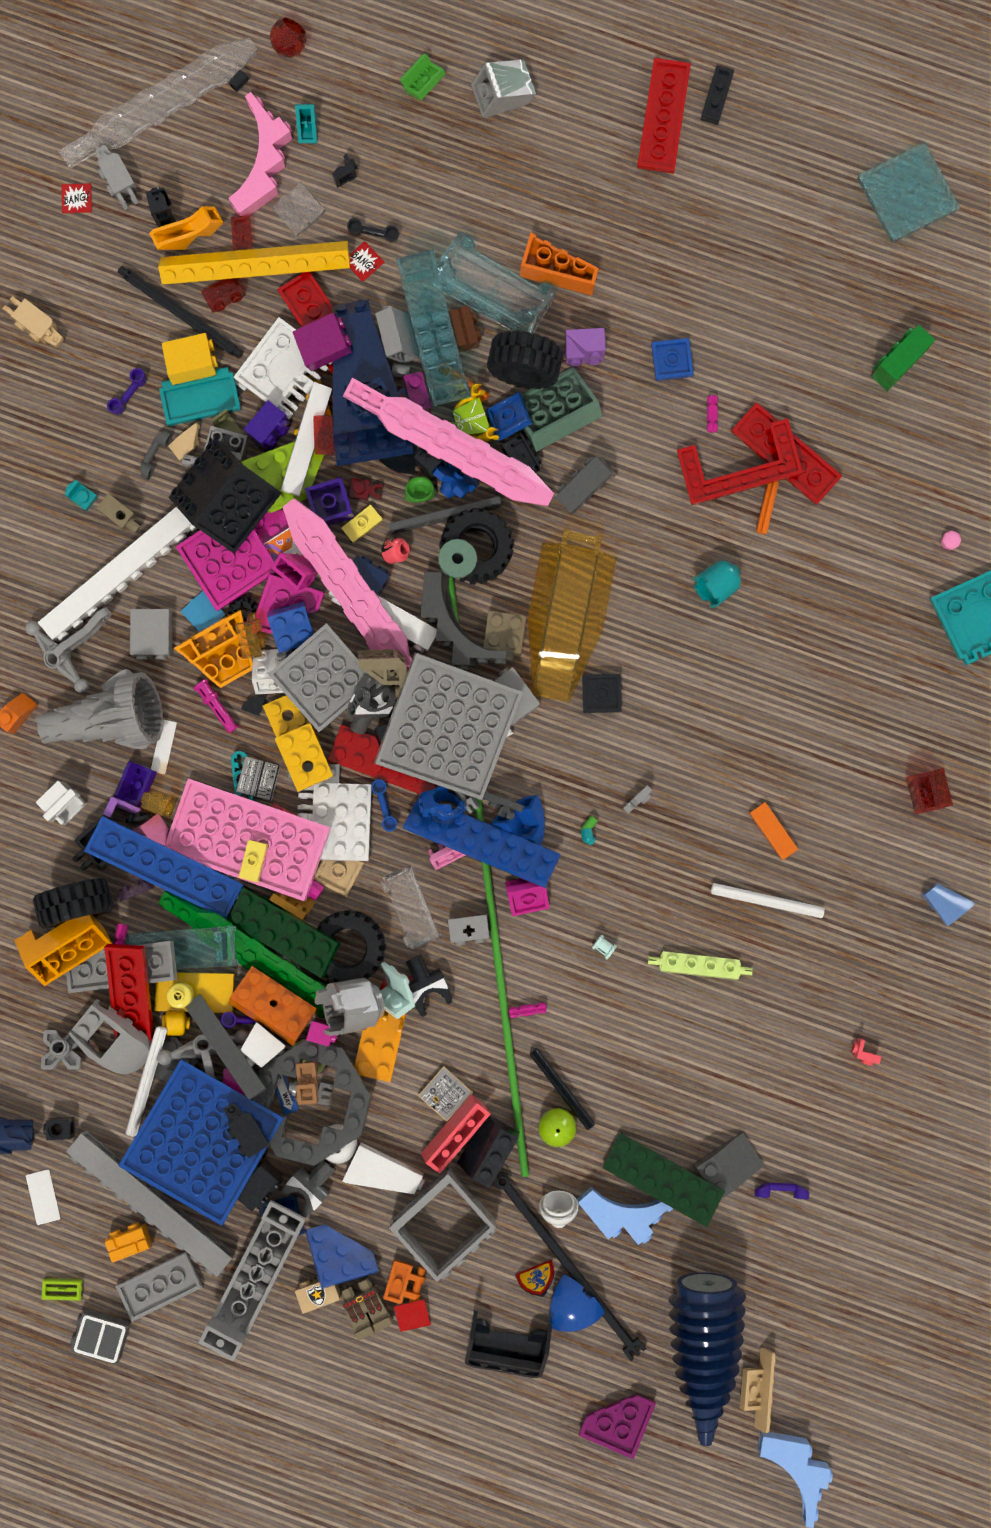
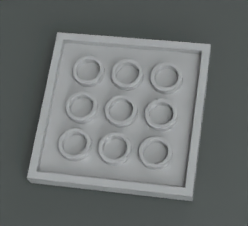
[268,623,377,733]

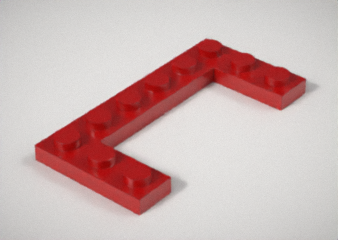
[677,418,803,506]

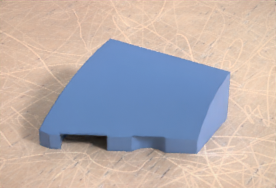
[921,883,975,926]

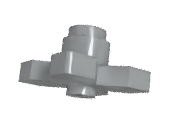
[41,1030,82,1070]

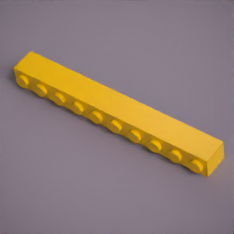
[158,241,350,285]

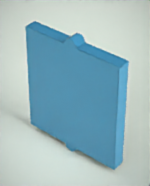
[180,591,226,631]

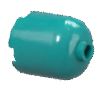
[692,560,741,609]

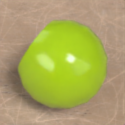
[538,1108,577,1147]

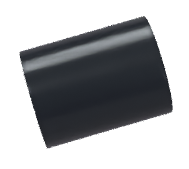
[228,70,249,92]

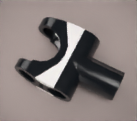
[406,954,453,1017]

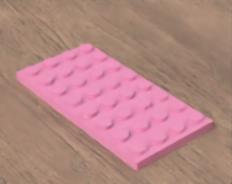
[165,779,331,901]

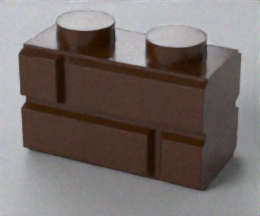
[448,306,482,352]

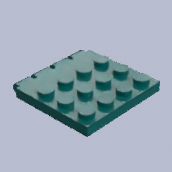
[929,570,991,665]

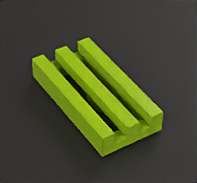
[41,1278,83,1301]

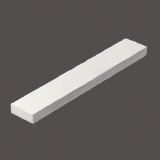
[280,382,332,497]

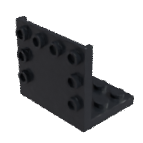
[168,438,282,553]

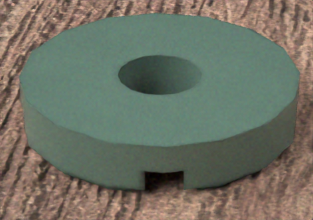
[438,539,477,579]

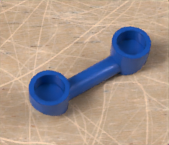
[371,779,397,832]

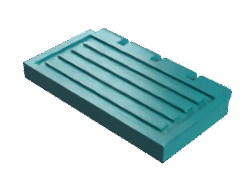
[159,367,241,427]

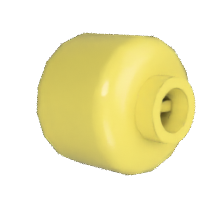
[167,982,194,1008]

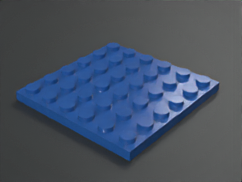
[118,1059,284,1226]

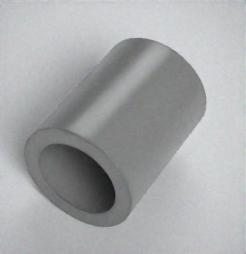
[392,363,411,378]

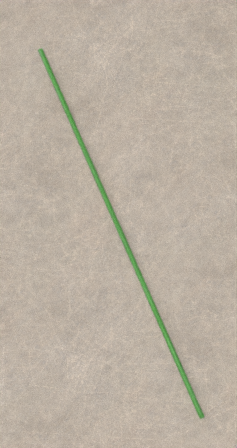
[449,576,529,1177]

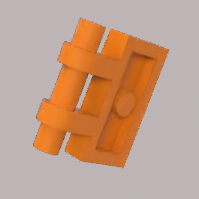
[383,1259,426,1305]

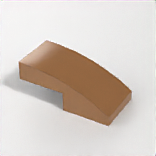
[296,1061,318,1105]

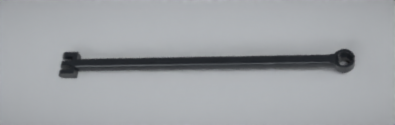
[495,1172,646,1361]

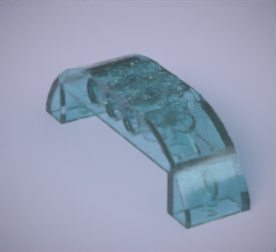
[396,249,471,406]

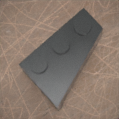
[555,456,618,513]

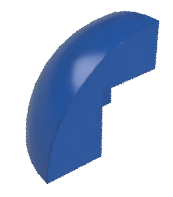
[492,795,545,845]
[549,1274,604,1332]

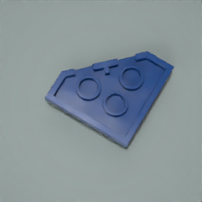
[305,1225,379,1289]

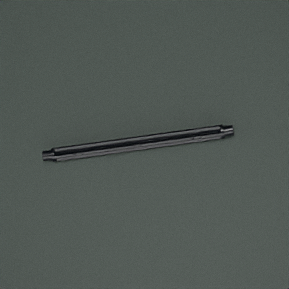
[118,266,244,359]

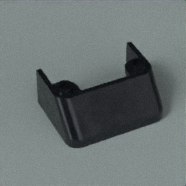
[465,1310,552,1378]

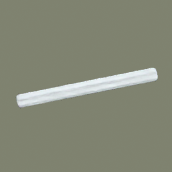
[711,883,825,918]
[126,1026,167,1137]

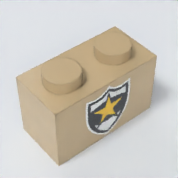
[295,1276,341,1314]

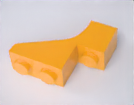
[149,206,223,250]

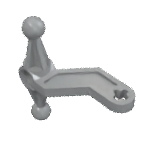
[25,607,112,694]
[157,1029,249,1078]

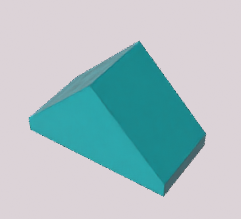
[295,104,317,143]

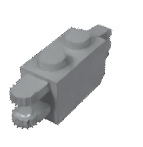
[95,145,139,210]

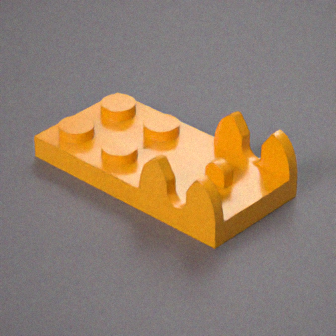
[354,1010,406,1082]

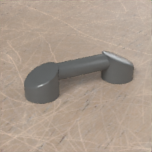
[140,431,173,480]

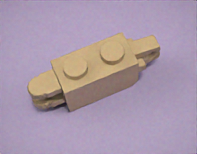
[2,296,64,348]

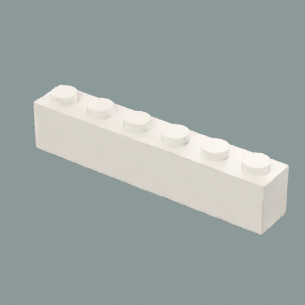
[328,591,437,653]

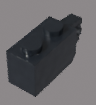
[224,1102,271,1158]

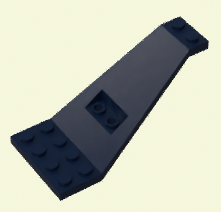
[332,300,413,466]

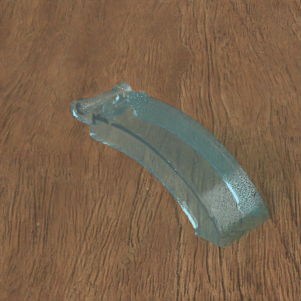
[127,926,238,969]

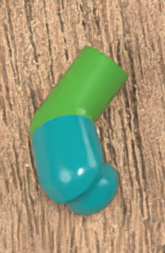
[580,816,598,845]

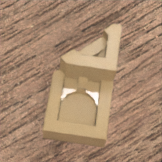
[168,423,200,461]

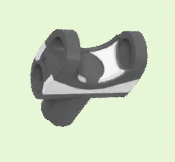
[348,687,395,735]
[278,1159,336,1218]

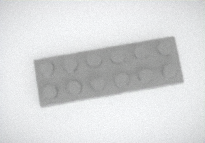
[66,941,178,993]

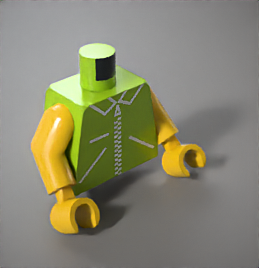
[450,384,499,442]

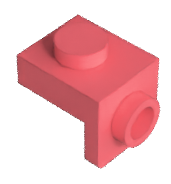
[851,1037,881,1066]

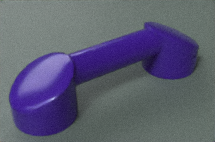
[107,368,146,415]
[220,1012,265,1028]
[754,1182,809,1199]

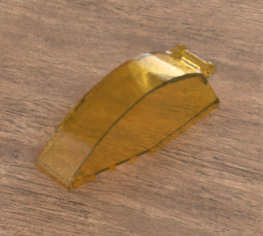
[528,529,617,702]

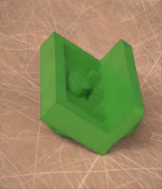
[400,53,445,101]

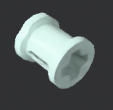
[592,935,617,960]

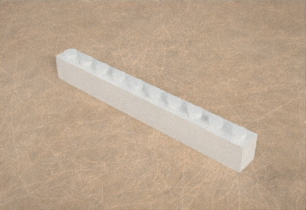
[38,507,197,642]

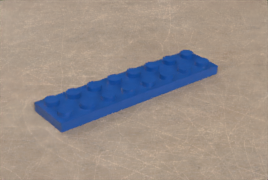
[403,795,561,888]
[84,816,244,919]

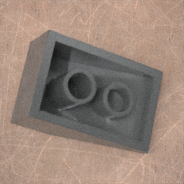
[694,1132,764,1198]

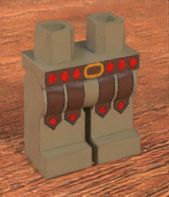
[341,1277,393,1341]

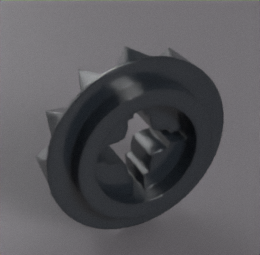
[227,596,258,626]

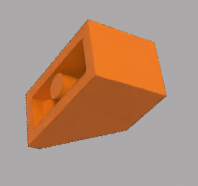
[0,693,38,734]

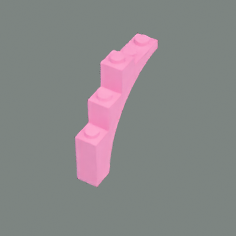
[228,92,292,221]

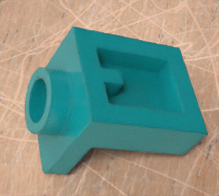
[64,480,98,512]

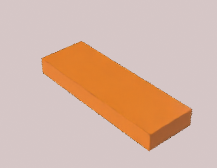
[749,802,798,860]

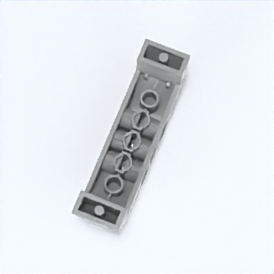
[198,1200,306,1362]

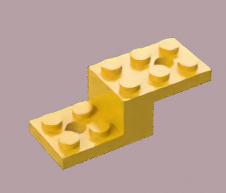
[263,695,334,792]

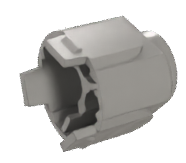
[315,978,384,1036]

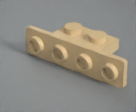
[740,1348,776,1433]

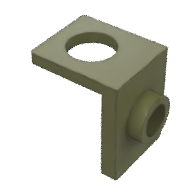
[211,409,244,435]

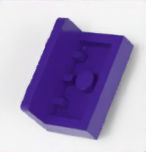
[114,761,157,807]

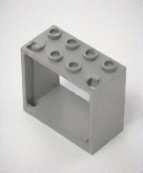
[389,1167,496,1282]

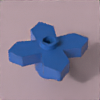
[433,462,480,498]

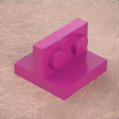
[505,878,550,917]

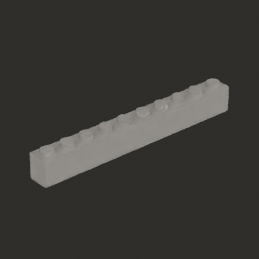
[66,1131,235,1277]

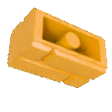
[105,1222,153,1263]

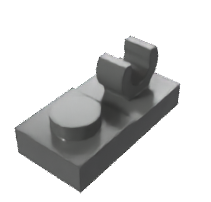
[483,792,524,820]

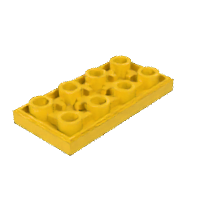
[155,972,235,1013]

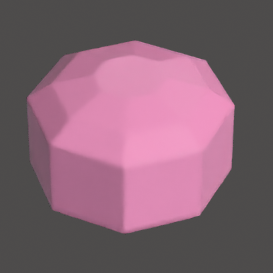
[941,530,961,550]

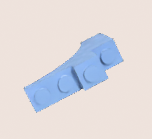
[577,1186,673,1245]
[757,1431,833,1528]

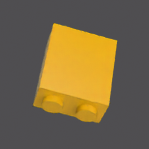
[162,333,218,385]

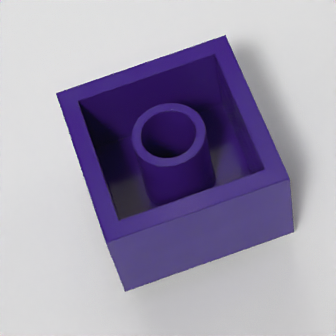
[244,400,291,452]
[305,477,354,526]

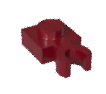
[349,478,383,501]

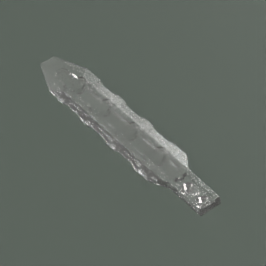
[59,38,258,169]

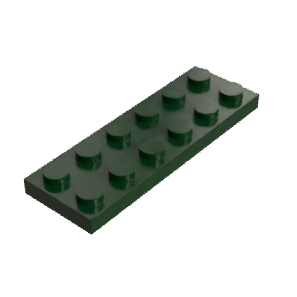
[228,887,341,978]
[602,1133,725,1227]

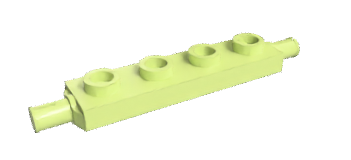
[648,951,753,980]

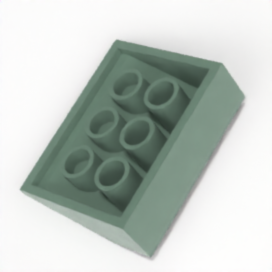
[521,367,603,452]

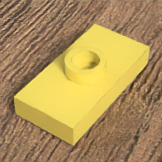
[341,505,383,544]
[239,840,268,882]

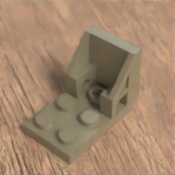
[358,649,407,704]

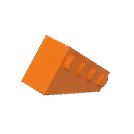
[520,233,599,296]

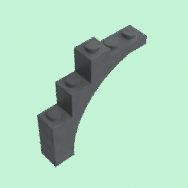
[421,572,514,671]

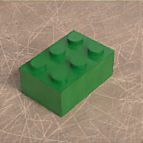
[871,325,935,392]

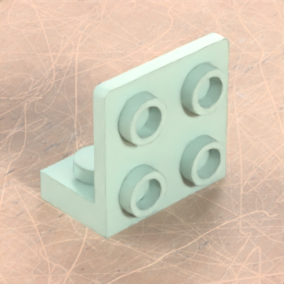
[381,962,415,1019]

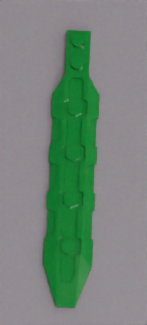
[158,890,327,1019]

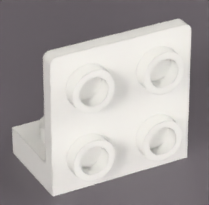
[252,649,291,695]

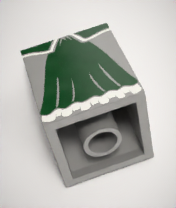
[471,59,536,118]

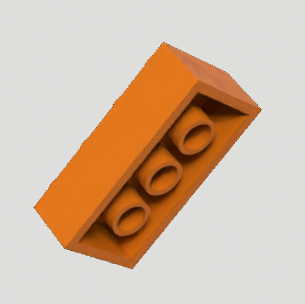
[229,966,317,1046]

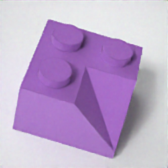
[565,328,606,366]

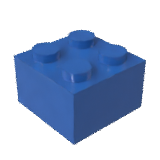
[267,601,314,653]

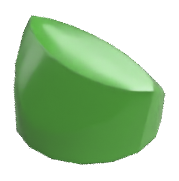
[404,476,438,503]

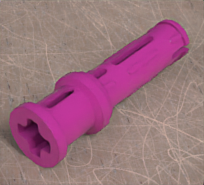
[193,679,239,734]

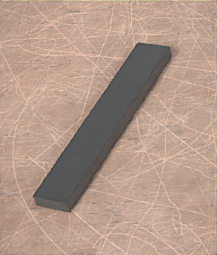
[388,496,501,535]
[185,994,266,1101]

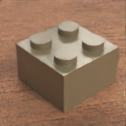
[483,611,526,657]

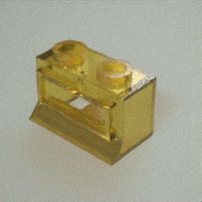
[141,791,178,817]

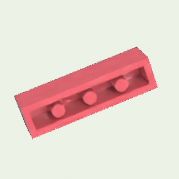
[421,1094,491,1174]

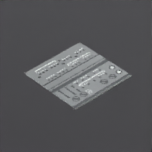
[236,756,280,801]

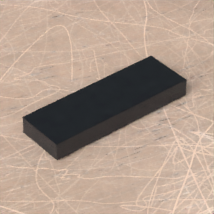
[700,65,734,125]

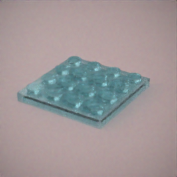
[857,143,960,243]

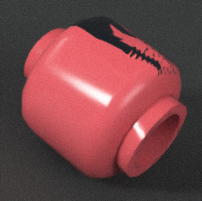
[381,538,410,564]

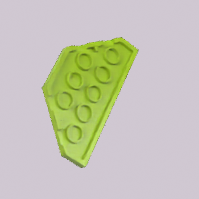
[241,433,326,513]

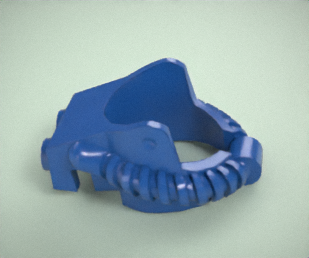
[418,786,466,820]

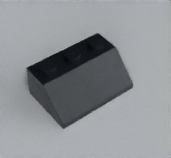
[457,1115,520,1189]

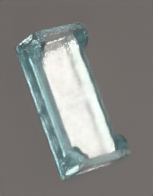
[432,232,558,334]

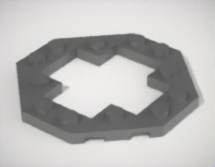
[252,1040,372,1166]

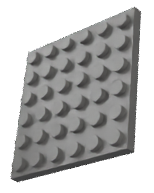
[374,652,523,800]

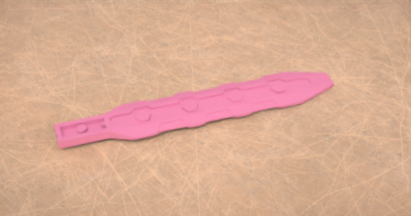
[343,378,554,506]
[283,498,412,672]

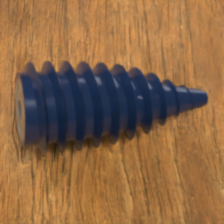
[668,1272,746,1446]

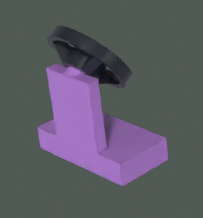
[103,795,153,823]

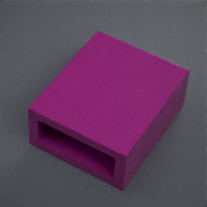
[292,313,352,371]

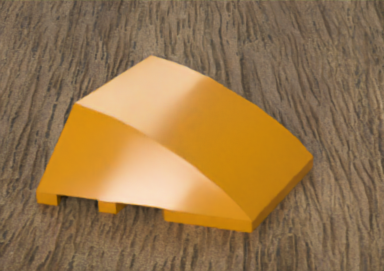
[174,610,253,688]

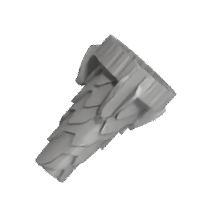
[34,669,163,749]

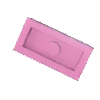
[428,844,465,870]

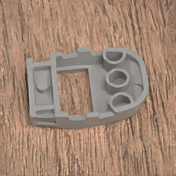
[68,999,151,1074]

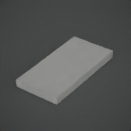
[115,1251,204,1322]

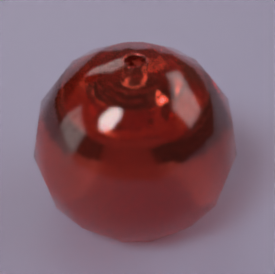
[269,17,307,58]

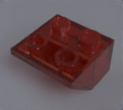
[906,768,953,814]

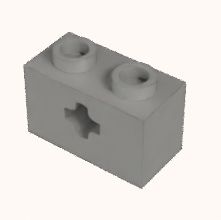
[448,914,489,946]

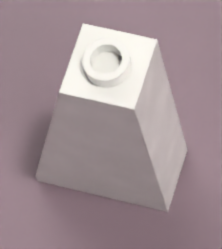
[343,1142,425,1194]

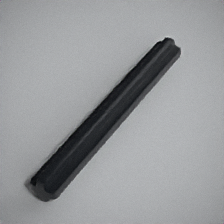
[530,1048,595,1130]

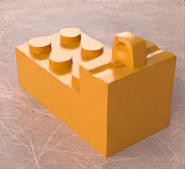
[14,915,112,986]

